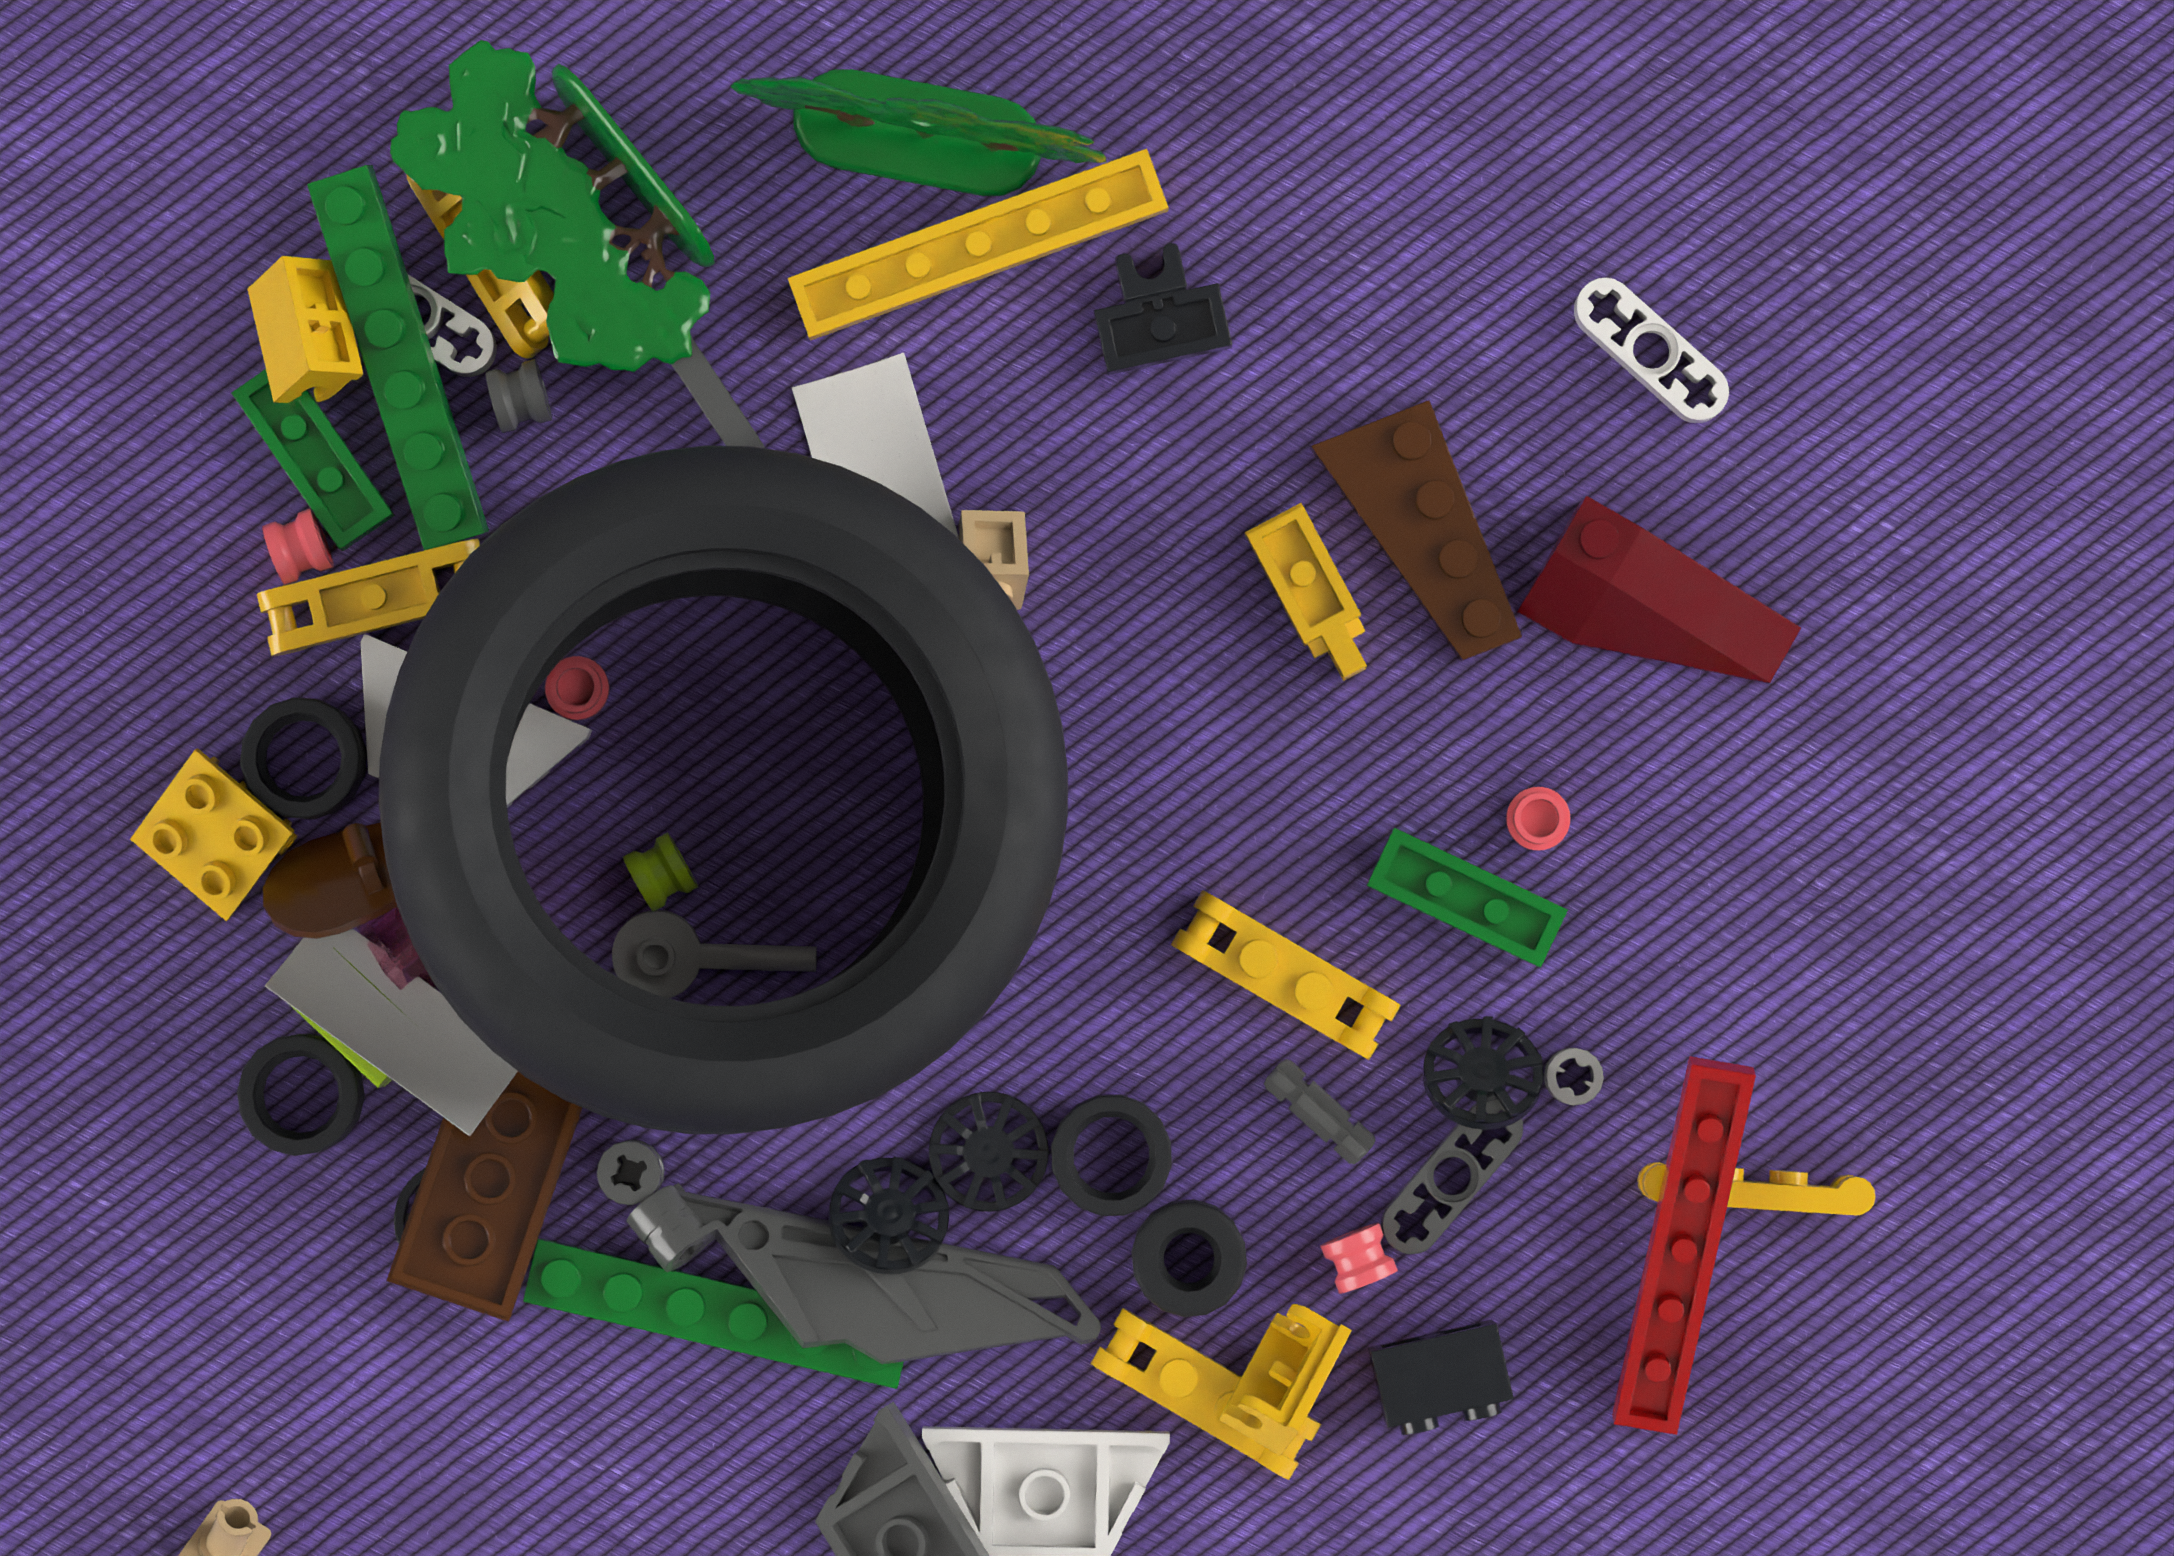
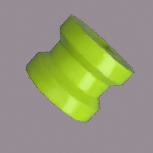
[623,832,698,912]

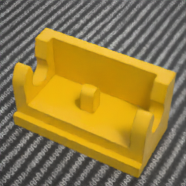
[247,256,364,403]
[1219,1304,1352,1455]

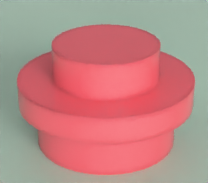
[545,656,609,720]
[1506,787,1570,851]

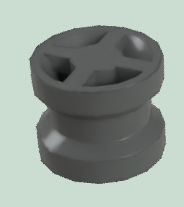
[486,359,552,433]
[597,1140,665,1205]

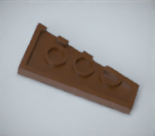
[1310,400,1522,661]

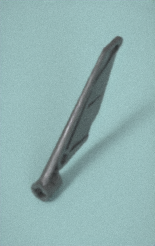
[626,1183,1101,1364]

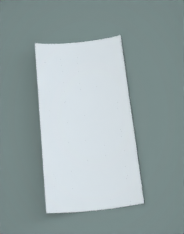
[792,353,959,538]
[265,929,518,1136]

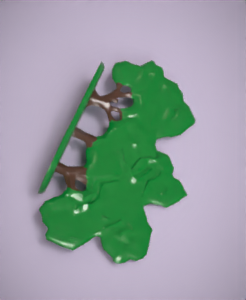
[390,40,715,372]
[730,69,1106,196]

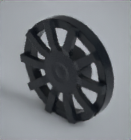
[1422,1016,1544,1130]
[929,1091,1049,1212]
[828,1157,950,1274]

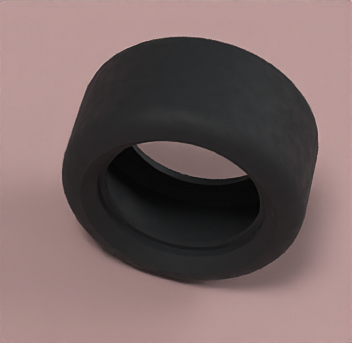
[379,445,1068,1134]

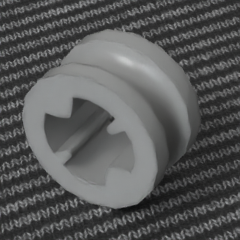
[1544,1048,1604,1106]

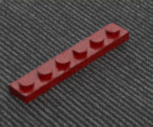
[1612,1056,1756,1435]

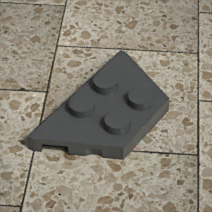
[815,1401,989,1556]

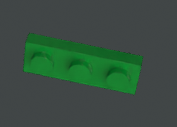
[231,369,395,551]
[1366,828,1568,968]

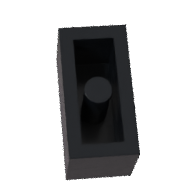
[1367,1319,1514,1435]

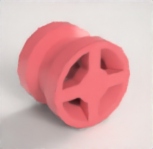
[262,508,334,585]
[1320,1222,1398,1294]

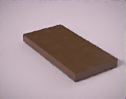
[386,1072,582,1322]

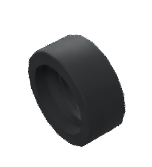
[240,697,367,820]
[237,1033,365,1156]
[1051,1094,1172,1216]

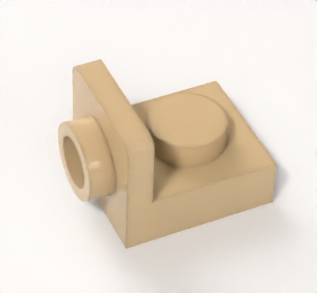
[959,510,1029,610]

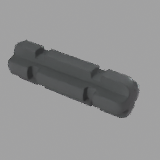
[1264,1059,1376,1165]

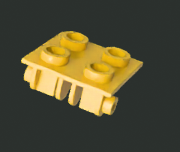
[130,748,298,921]

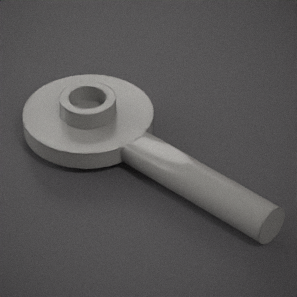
[612,910,817,998]

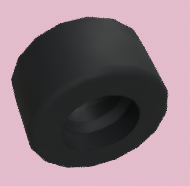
[1131,1199,1247,1317]

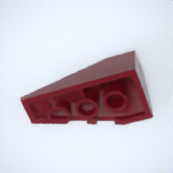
[1517,496,1801,684]

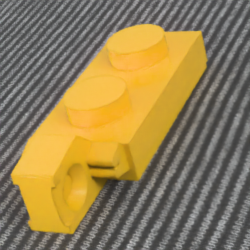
[1245,503,1367,681]

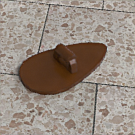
[263,823,397,939]

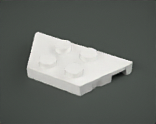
[361,634,592,808]
[922,1426,1170,1556]

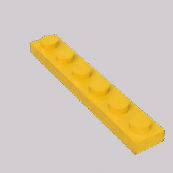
[788,149,1169,341]

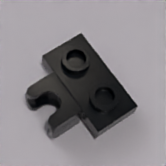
[1094,243,1232,375]

